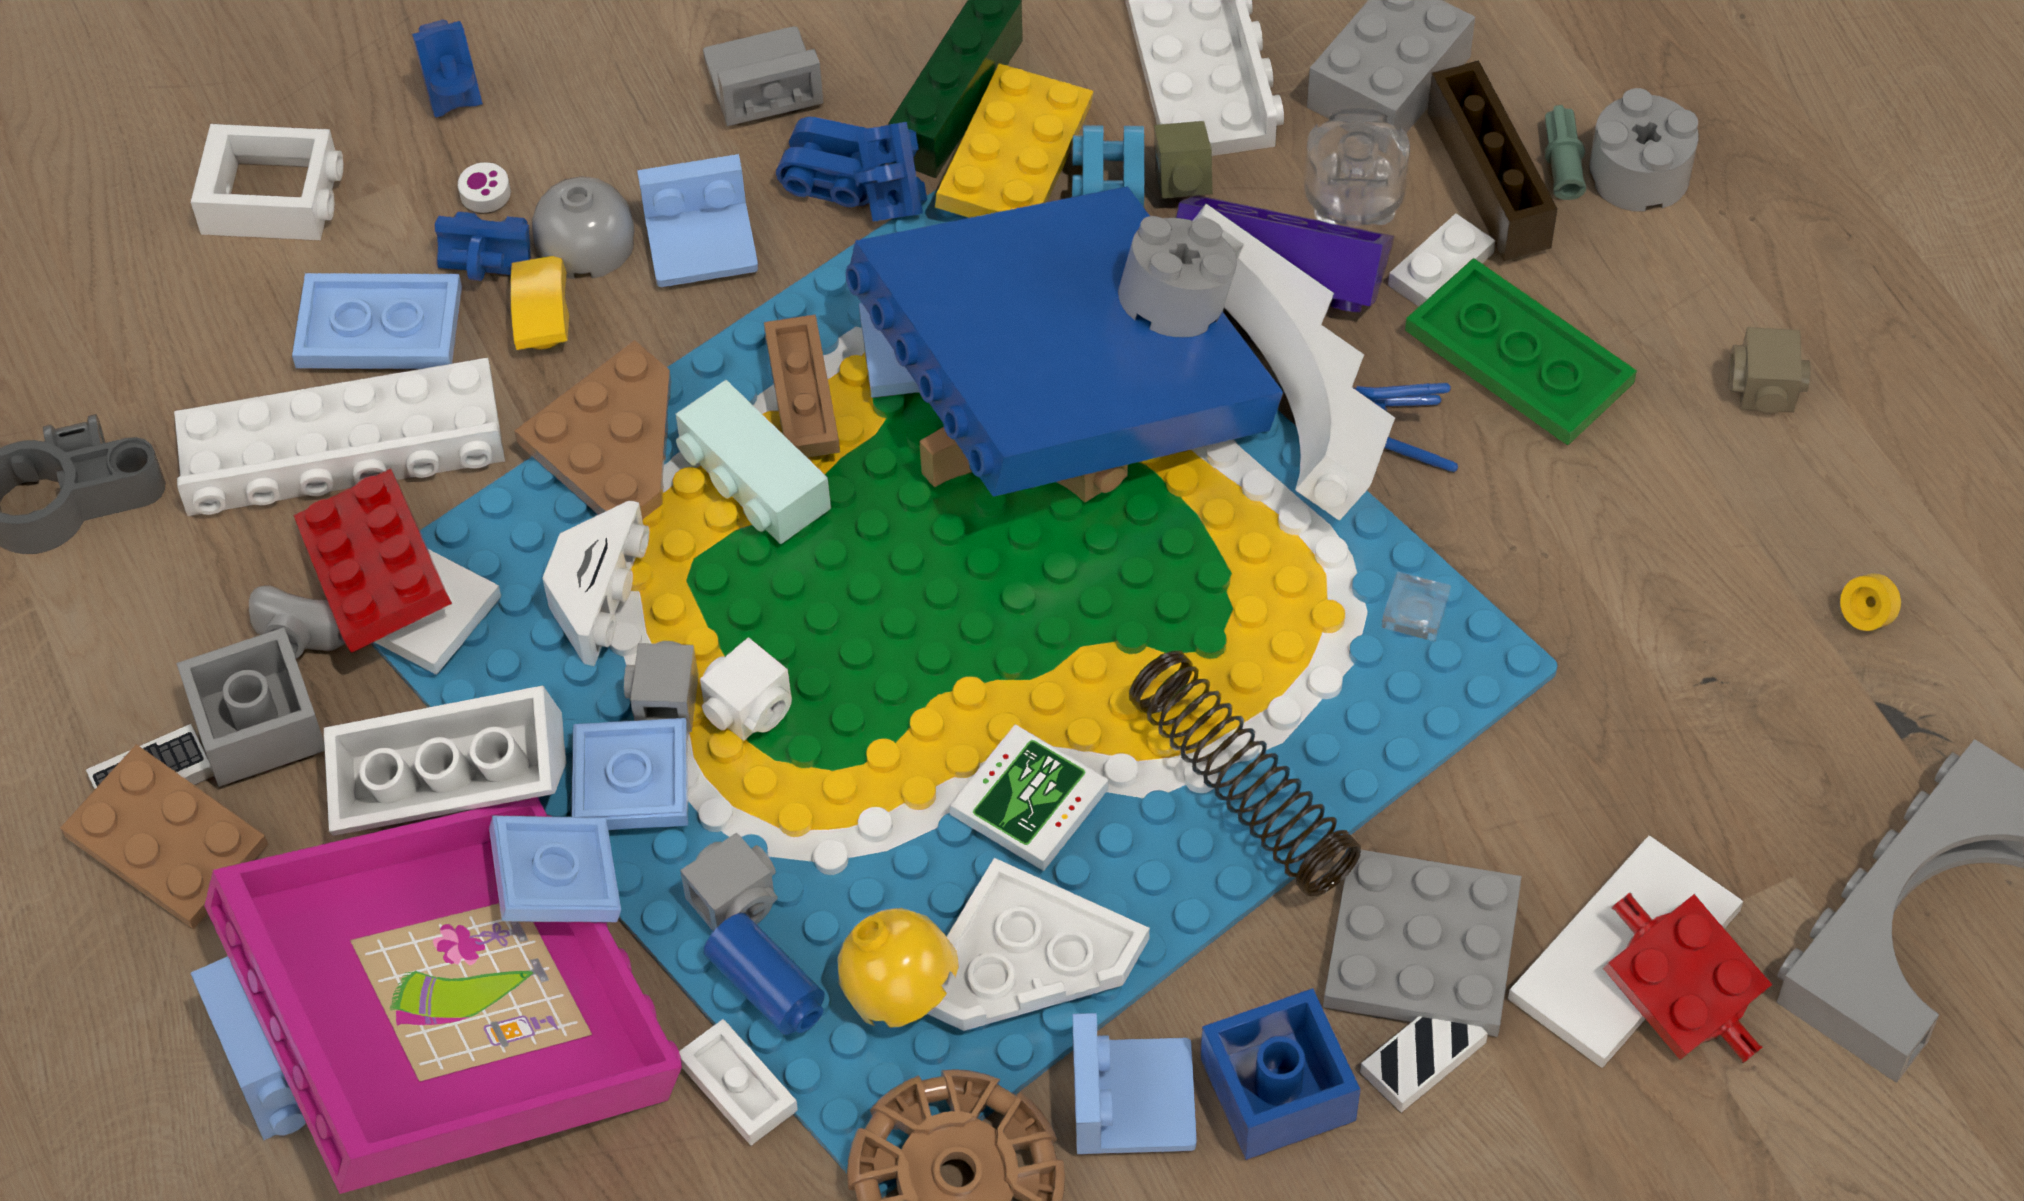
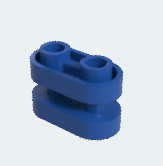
[776,117,886,207]

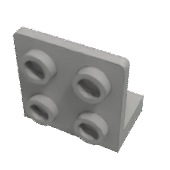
[703,26,823,126]

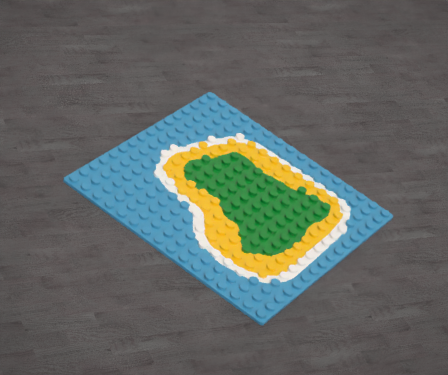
[371,188,1558,1198]

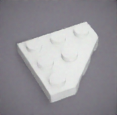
[927,858,1150,1031]

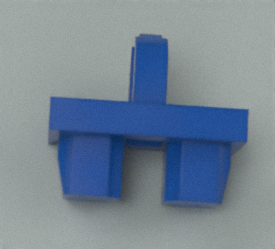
[854,122,928,222]

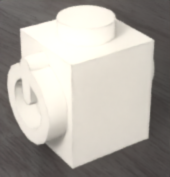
[700,637,792,741]

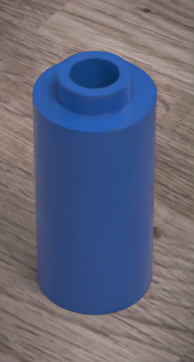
[704,913,825,1035]

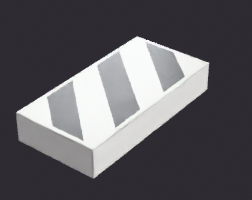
[1360,1016,1488,1113]

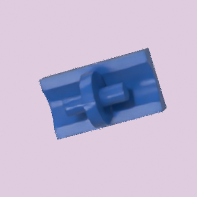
[412,19,483,118]
[435,212,531,281]

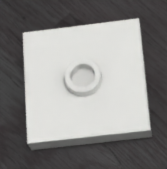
[375,549,501,675]

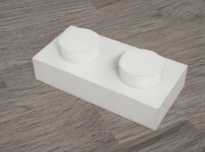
[1388,214,1496,307]
[679,1019,798,1145]

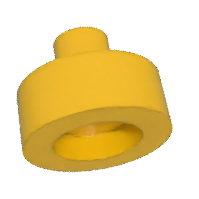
[1840,573,1901,631]

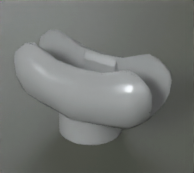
[248,585,346,658]

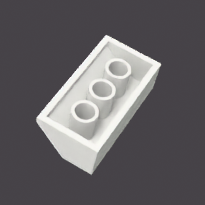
[324,686,566,836]

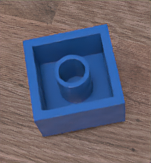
[1201,988,1360,1160]

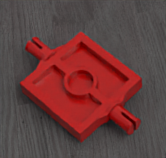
[1603,892,1772,1063]

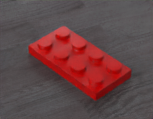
[293,469,452,653]

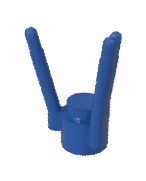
[1352,383,1458,472]

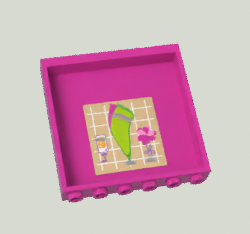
[204,797,682,1194]

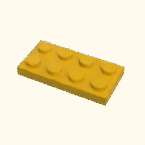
[935,63,1094,218]

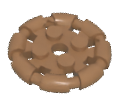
[847,1069,1065,1201]

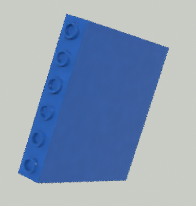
[846,186,1283,497]

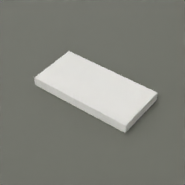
[1508,836,1743,1068]

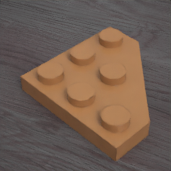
[514,340,672,520]

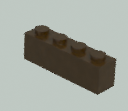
[1427,60,1558,261]

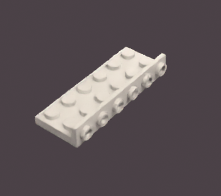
[1125,0,1284,156]
[174,358,505,516]

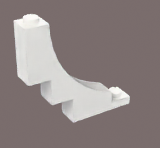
[1193,204,1395,521]

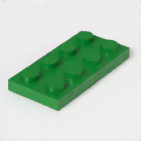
[1405,258,1637,446]

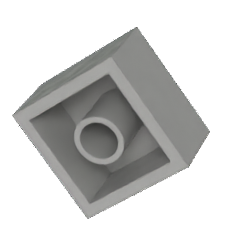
[176,627,325,787]

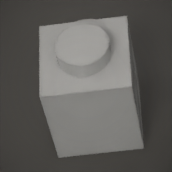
[624,641,699,732]

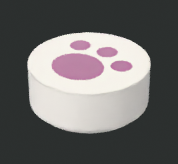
[458,162,511,213]

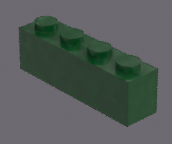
[888,0,1023,178]

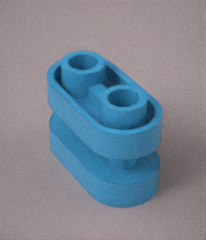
[1072,125,1144,207]

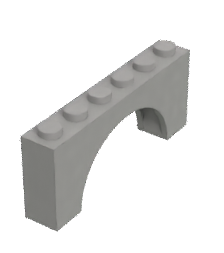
[1777,739,2024,1083]

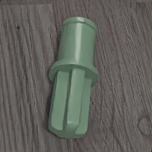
[1544,105,1586,200]

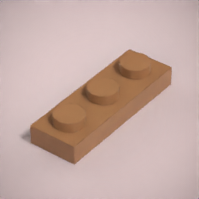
[764,314,840,457]

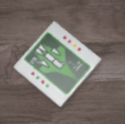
[950,724,1109,871]

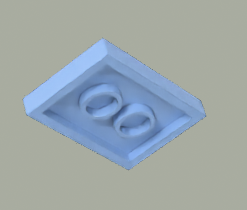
[292,273,462,369]

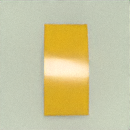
[511,256,569,350]

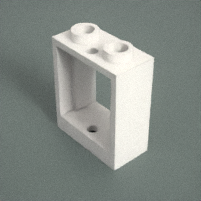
[191,124,343,240]

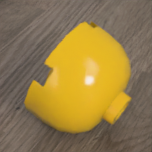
[837,908,959,1028]

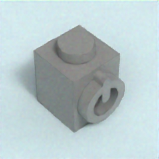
[680,832,778,931]

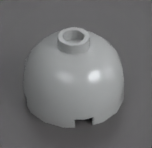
[532,176,635,279]

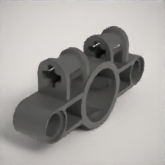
[0,414,166,554]

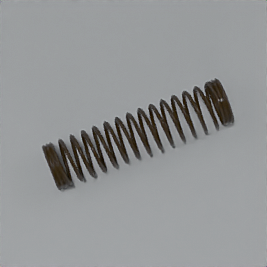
[1129,651,1361,896]

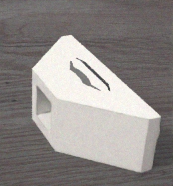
[542,501,649,666]

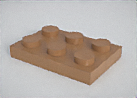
[60,744,268,930]

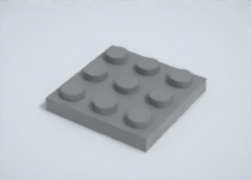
[1323,850,1522,1037]

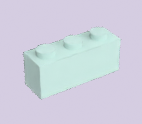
[676,380,831,544]

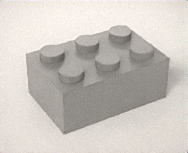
[1307,0,1475,151]

